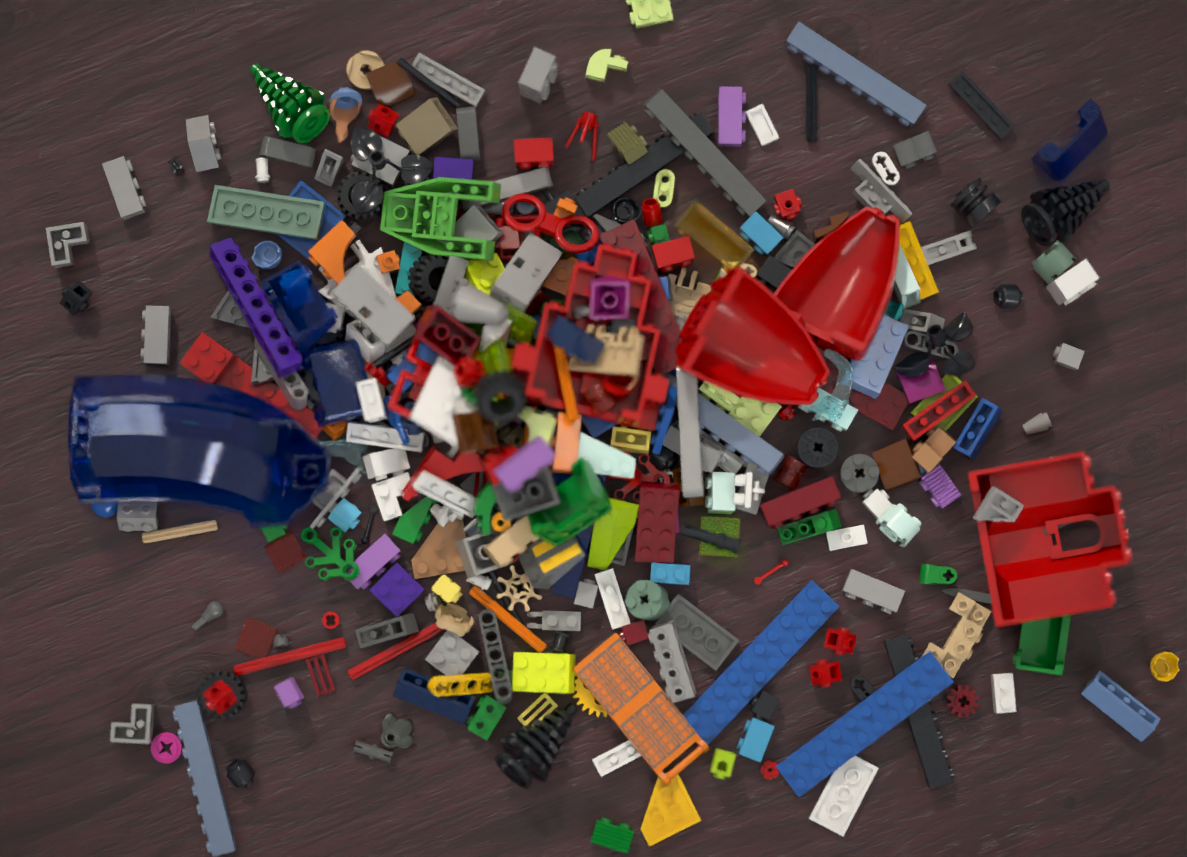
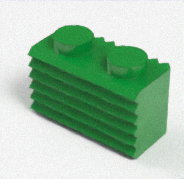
[590,817,634,854]

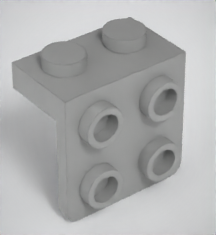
[117,486,158,532]

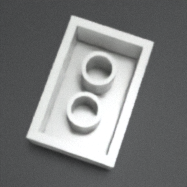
[1046,259,1099,306]

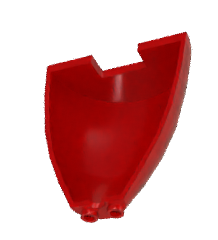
[774,206,900,361]
[675,267,830,405]

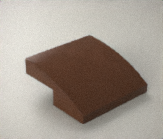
[365,60,415,107]
[812,211,849,244]
[452,411,499,454]
[872,439,922,491]

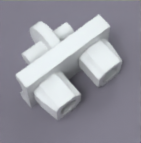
[733,472,765,508]
[430,504,464,527]

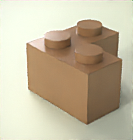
[912,425,956,472]

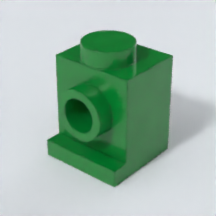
[646,224,670,247]

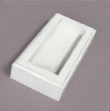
[746,104,779,146]

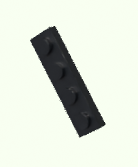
[948,71,1015,140]

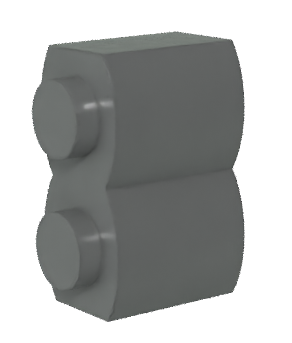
[892,131,937,169]

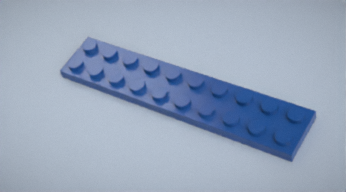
[683,580,840,745]
[776,651,954,797]

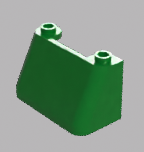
[527,458,612,546]
[1012,615,1071,676]

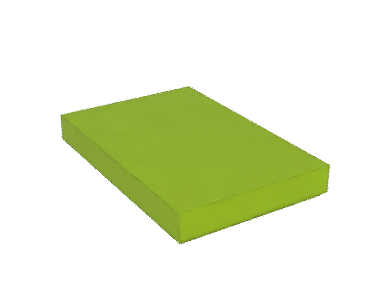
[911,374,978,431]

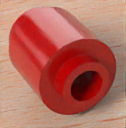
[641,198,663,228]

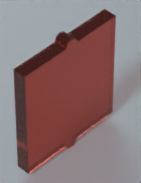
[264,532,307,572]
[235,617,277,658]

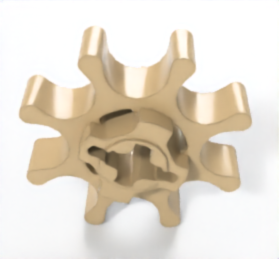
[496,566,542,612]

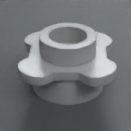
[425,592,441,612]

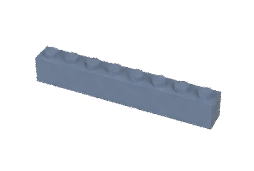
[785,22,926,127]
[652,372,784,475]
[173,700,237,857]

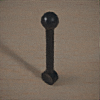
[361,505,378,544]

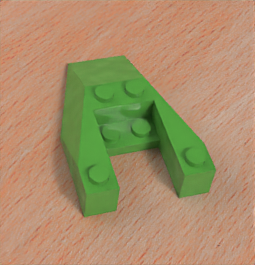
[380,177,501,261]

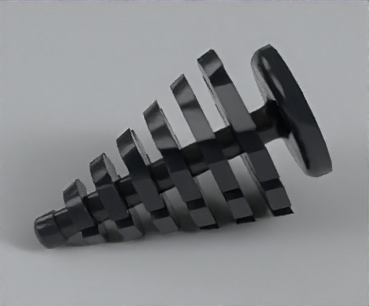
[1021,179,1110,246]
[494,703,577,789]

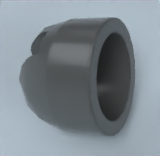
[273,634,289,649]

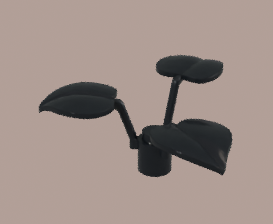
[351,127,434,212]
[894,311,975,378]

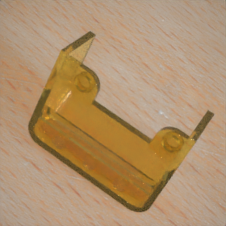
[674,201,755,272]

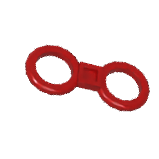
[501,193,600,254]

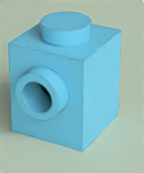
[328,498,362,533]

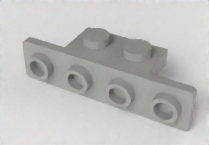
[851,159,912,223]
[434,256,468,316]
[309,467,363,529]

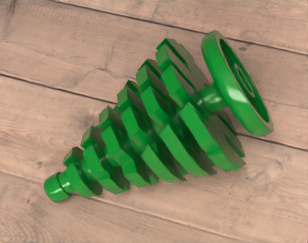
[250,63,330,143]

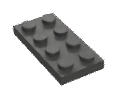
[655,594,739,671]

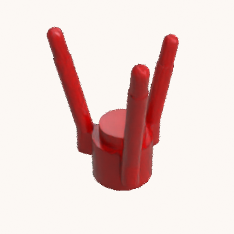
[564,112,599,161]

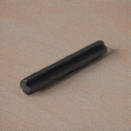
[806,66,817,141]

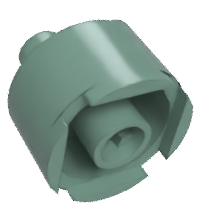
[1031,240,1077,285]
[625,580,669,621]

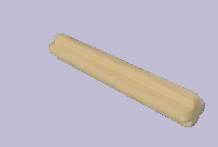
[142,520,218,543]

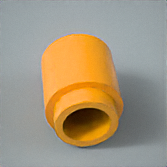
[491,510,513,532]

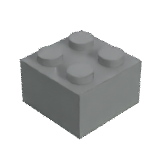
[456,529,510,578]
[425,630,480,683]

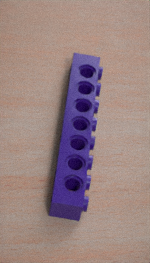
[209,238,302,379]

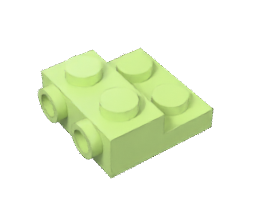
[626,0,673,28]
[698,381,740,413]

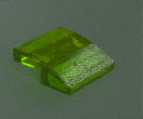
[503,302,537,344]
[475,338,512,378]

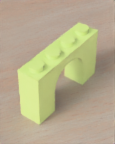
[477,397,557,447]

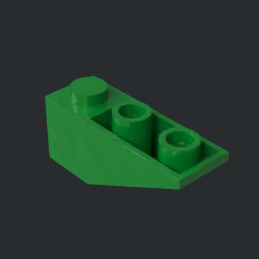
[392,496,438,544]
[777,509,842,545]

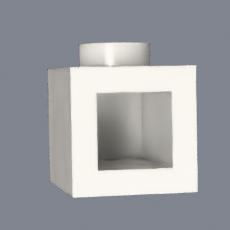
[862,489,892,519]

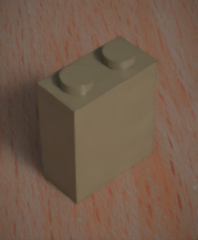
[396,97,458,156]

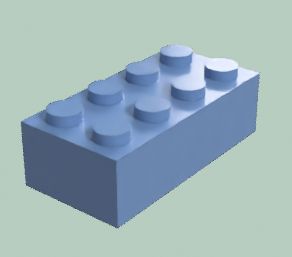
[841,315,909,399]

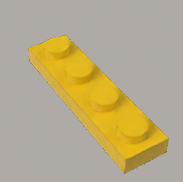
[900,222,939,300]

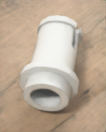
[255,158,270,183]
[466,575,492,590]

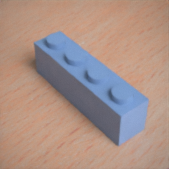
[1081,671,1160,742]

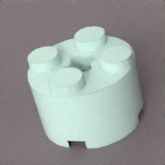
[876,503,922,547]

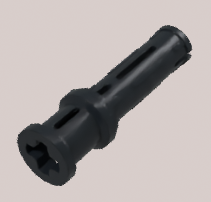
[682,524,742,555]

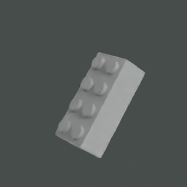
[519,47,558,104]

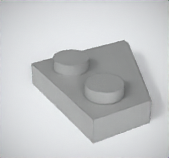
[973,486,1024,522]

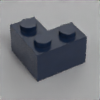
[547,315,606,363]

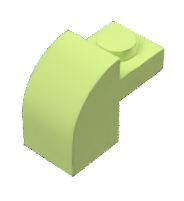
[586,49,628,82]

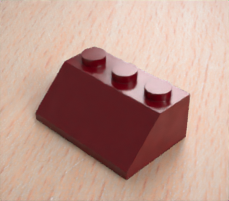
[415,305,481,367]

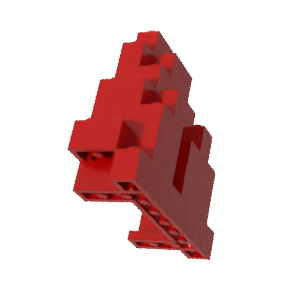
[503,243,669,432]

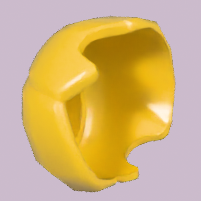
[1150,652,1179,682]

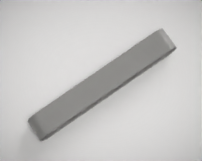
[676,366,704,498]

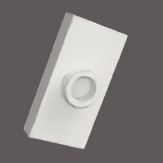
[826,525,867,551]

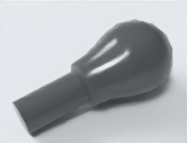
[482,199,514,215]
[192,601,224,631]

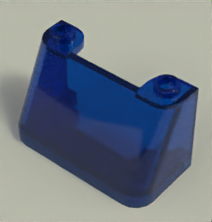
[1031,98,1108,182]
[260,260,338,354]
[300,339,368,427]

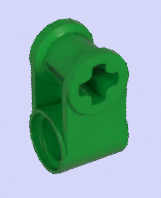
[919,564,957,585]

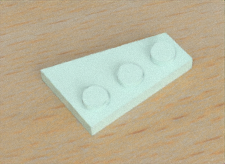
[577,432,636,478]

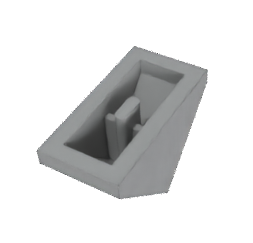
[314,149,344,187]

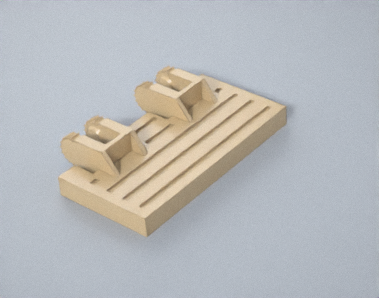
[668,267,711,319]
[568,325,644,375]

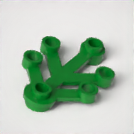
[301,527,360,581]

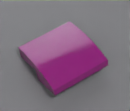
[895,356,945,404]

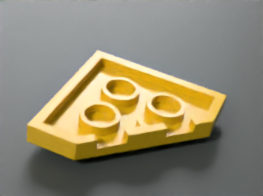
[641,771,701,846]

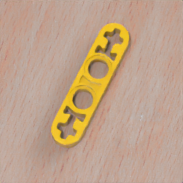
[428,673,494,696]

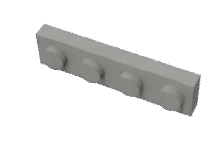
[412,53,485,107]

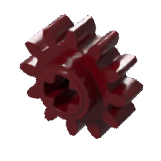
[946,685,980,718]

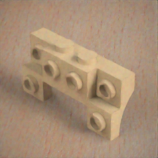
[921,592,991,678]

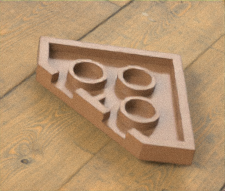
[411,518,466,579]

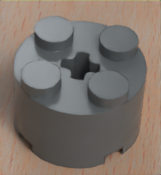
[839,454,879,493]

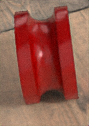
[322,612,340,629]

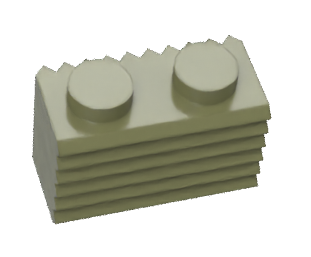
[607,122,648,165]

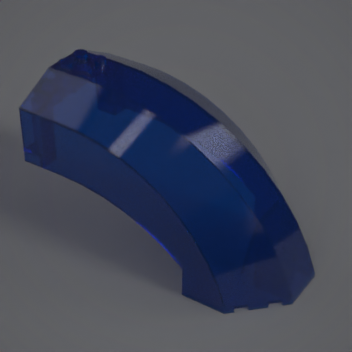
[68,374,331,528]

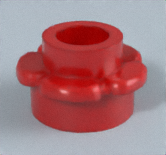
[778,404,796,421]
[760,760,779,780]

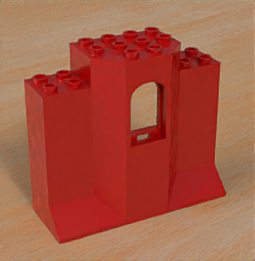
[968,452,1132,628]

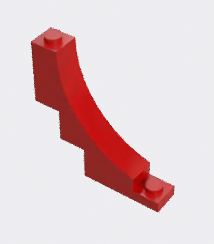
[401,442,504,501]

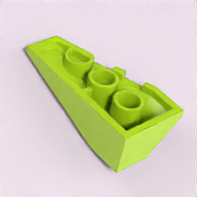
[587,498,639,571]

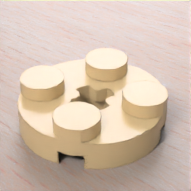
[347,51,384,90]
[435,603,474,636]

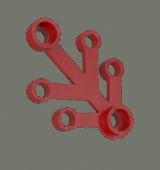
[596,451,670,504]

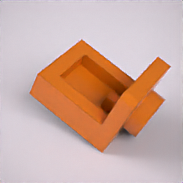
[553,197,578,226]
[376,250,400,274]

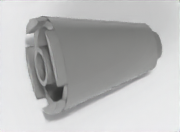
[452,284,509,324]

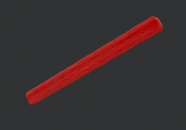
[348,623,447,680]
[234,637,346,676]

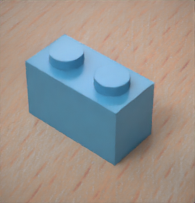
[739,211,783,256]
[650,562,690,585]
[736,717,775,762]

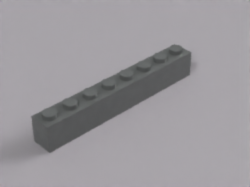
[643,89,766,216]

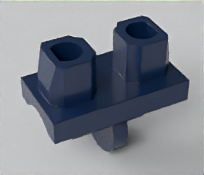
[402,401,422,436]

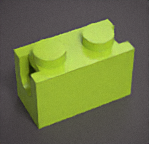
[710,748,736,779]

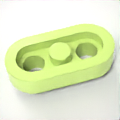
[653,169,675,208]

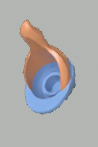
[329,87,362,142]

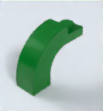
[473,482,497,535]

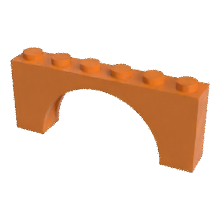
[308,220,422,320]

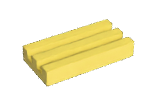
[517,692,558,726]

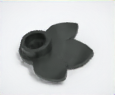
[380,713,415,749]

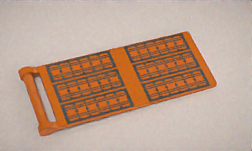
[573,633,710,786]

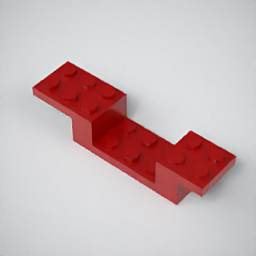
[180,332,328,453]

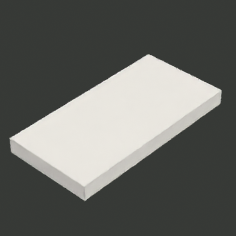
[809,756,879,836]

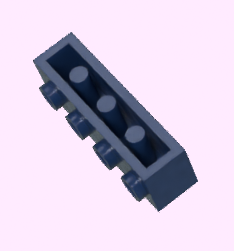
[393,668,475,724]

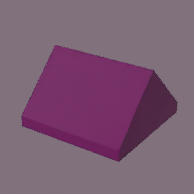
[589,275,630,319]

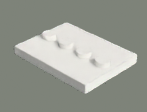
[409,355,478,448]

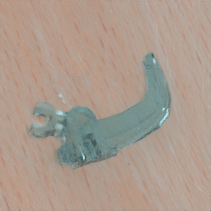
[807,349,854,422]
[300,439,368,479]

